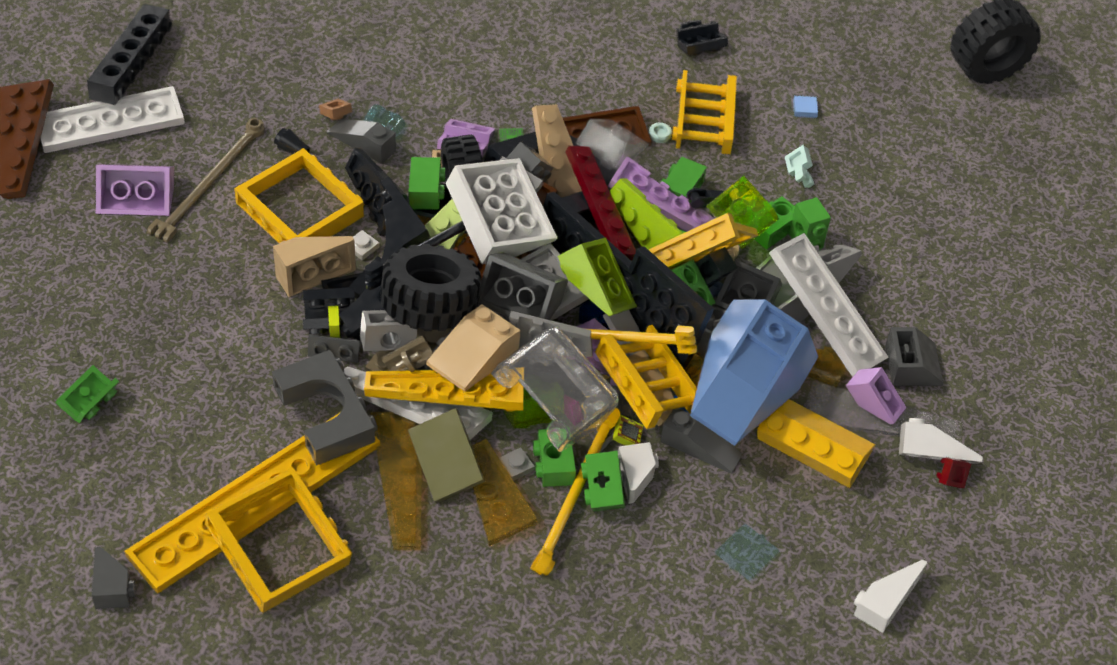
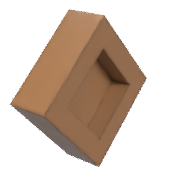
[319,99,352,120]

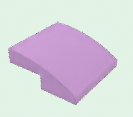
[437,119,495,157]

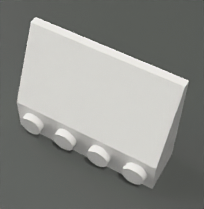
[446,158,557,264]

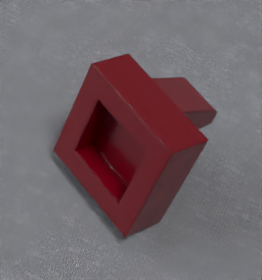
[936,457,972,489]

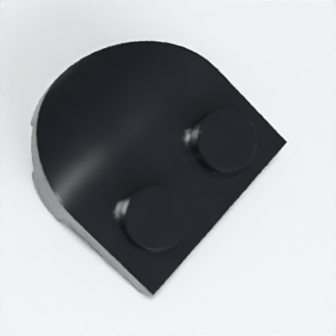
[676,20,728,56]

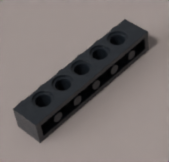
[87,4,172,105]

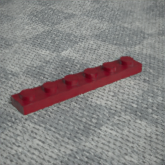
[565,146,636,261]

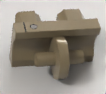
[382,335,433,372]

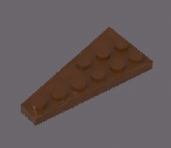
[0,79,54,199]

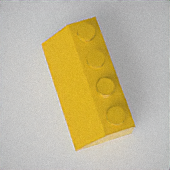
[757,399,875,488]

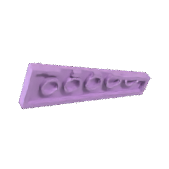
[608,157,742,248]

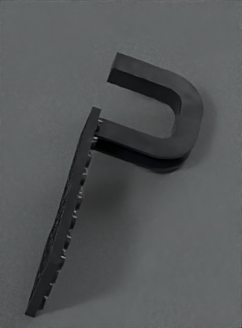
[484,132,714,372]

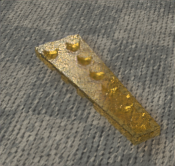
[370,412,422,550]

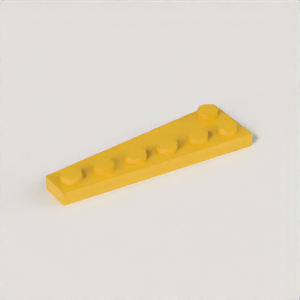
[364,368,524,412]

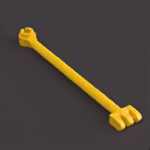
[588,326,697,354]
[531,408,621,576]

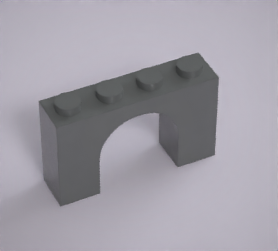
[272,350,378,466]

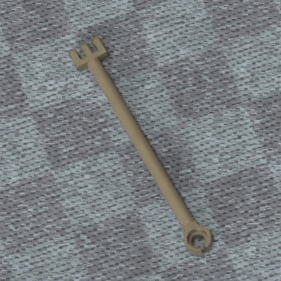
[147,118,265,243]

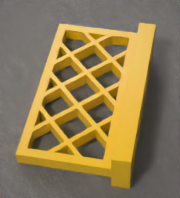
[649,213,758,269]

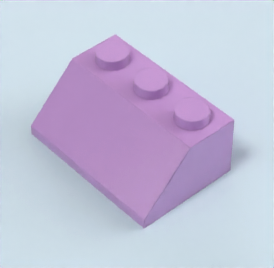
[96,164,174,216]

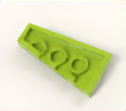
[610,178,685,250]

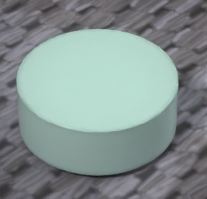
[649,123,672,143]

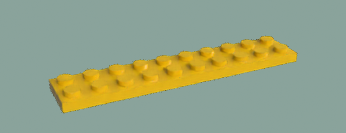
[125,413,380,594]

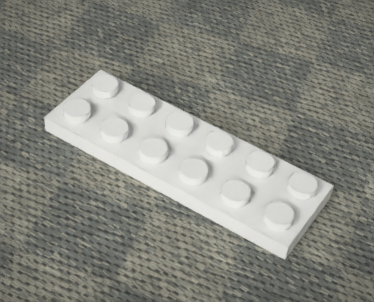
[40,86,185,153]
[769,233,888,377]

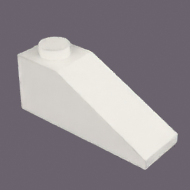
[899,418,982,464]
[854,559,927,633]

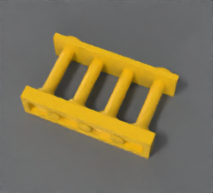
[672,70,737,154]
[595,325,697,429]

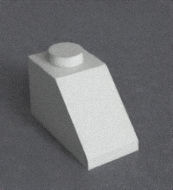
[618,442,659,504]

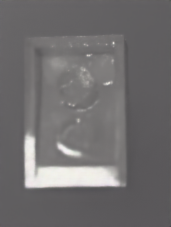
[576,119,649,170]

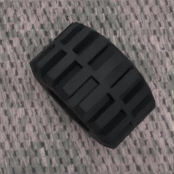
[441,134,483,184]

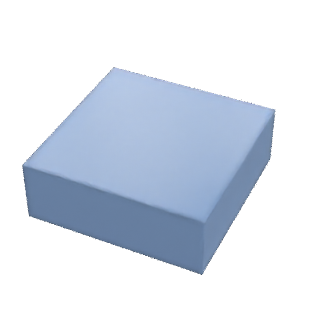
[793,96,818,118]

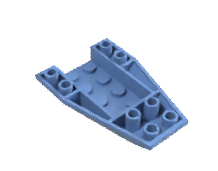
[690,299,818,446]

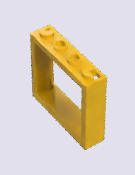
[234,148,364,243]
[205,467,352,613]

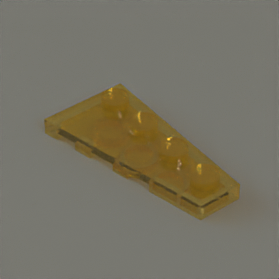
[472,439,537,546]

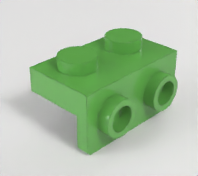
[55,365,119,423]

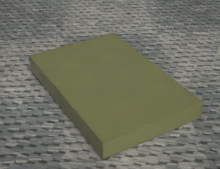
[408,408,486,503]

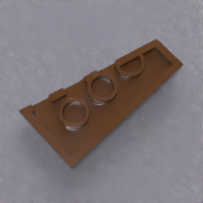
[563,105,651,146]

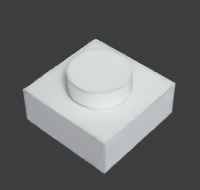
[353,230,379,260]

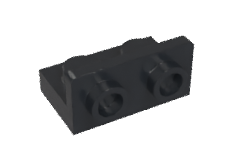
[303,287,355,319]

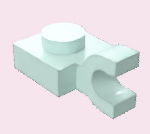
[785,145,814,188]

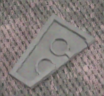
[510,311,593,357]

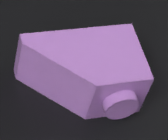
[846,367,906,424]

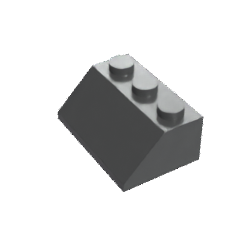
[478,252,568,320]

